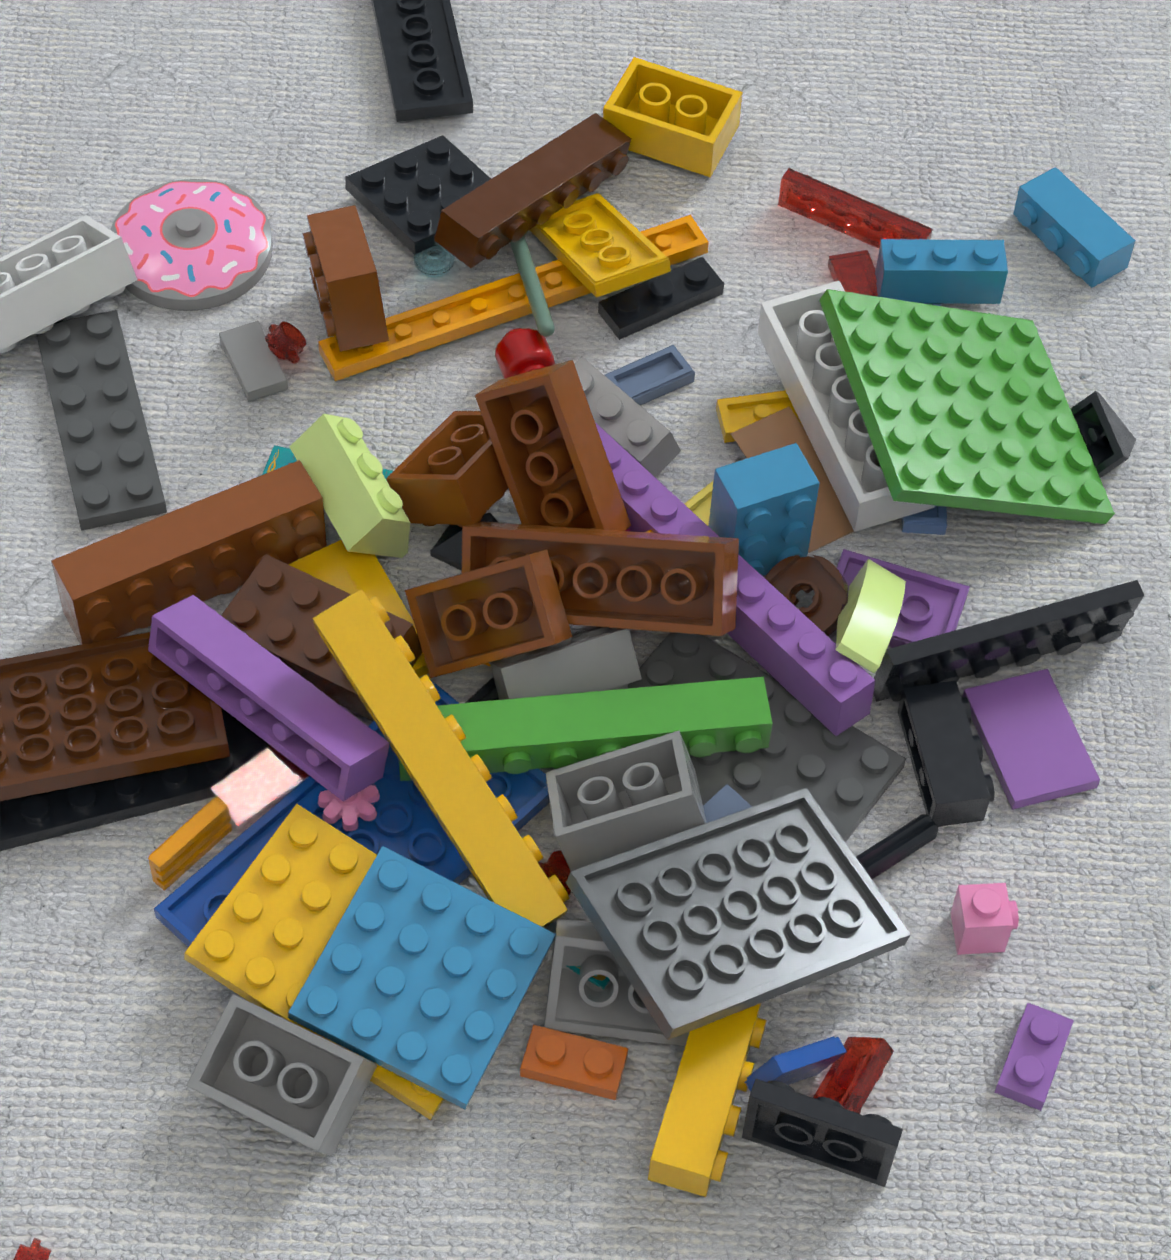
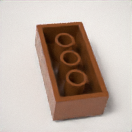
[475,360,632,531]

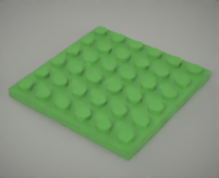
[819,289,1115,524]

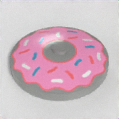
[111,179,273,311]

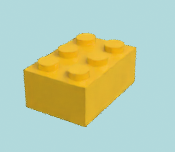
[603,57,743,178]

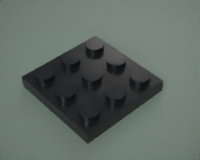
[345,135,491,255]

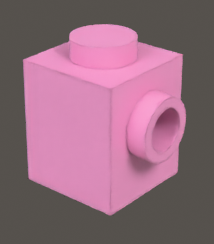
[950,883,1019,955]

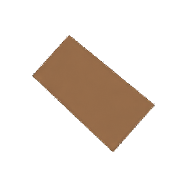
[730,407,854,553]

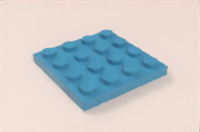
[288,846,556,1109]

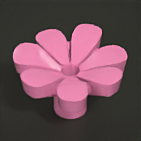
[318,785,380,831]

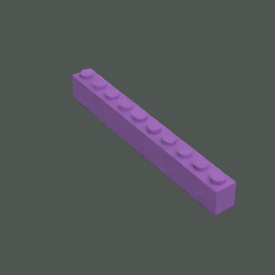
[595,423,875,736]

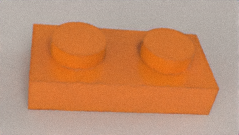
[520,1025,629,1100]

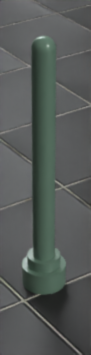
[510,231,555,337]

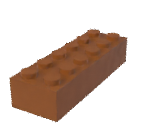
[51,460,327,645]
[461,522,739,636]

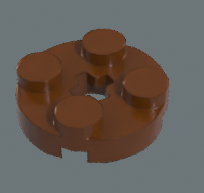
[765,555,848,636]

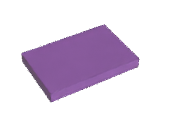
[835,549,970,648]
[962,669,1100,810]

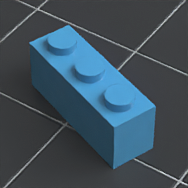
[1013,167,1136,288]
[875,239,1008,304]

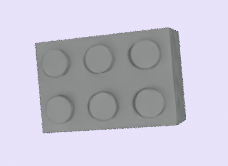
[545,731,706,871]
[186,994,377,1157]

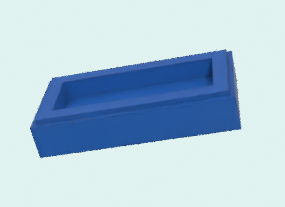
[745,1036,847,1092]

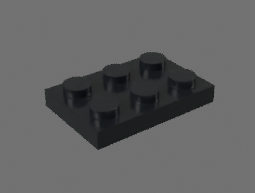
[742,1079,903,1187]

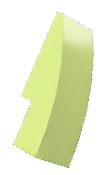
[835,559,906,674]

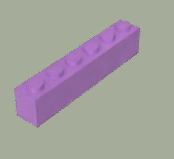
[148,595,389,801]

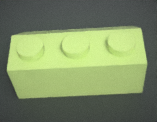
[289,414,410,558]

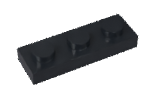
[598,257,724,340]

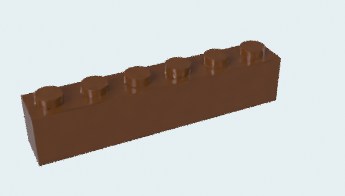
[434,113,632,268]

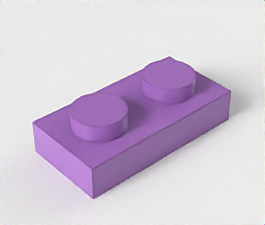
[994,1003,1074,1111]

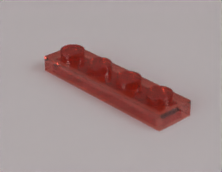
[778,168,933,248]

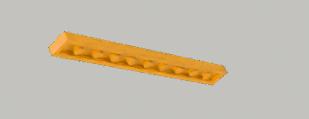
[318,214,709,381]

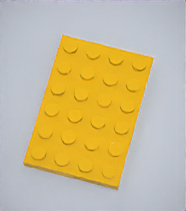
[184,804,445,1120]

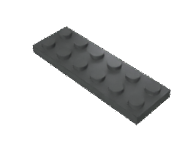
[36,310,167,531]

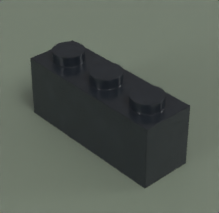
[898,680,995,827]

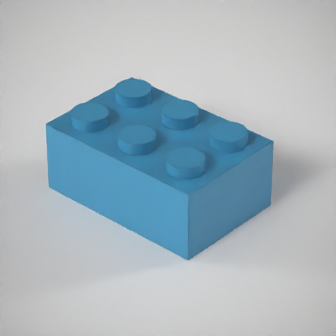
[708,443,820,576]

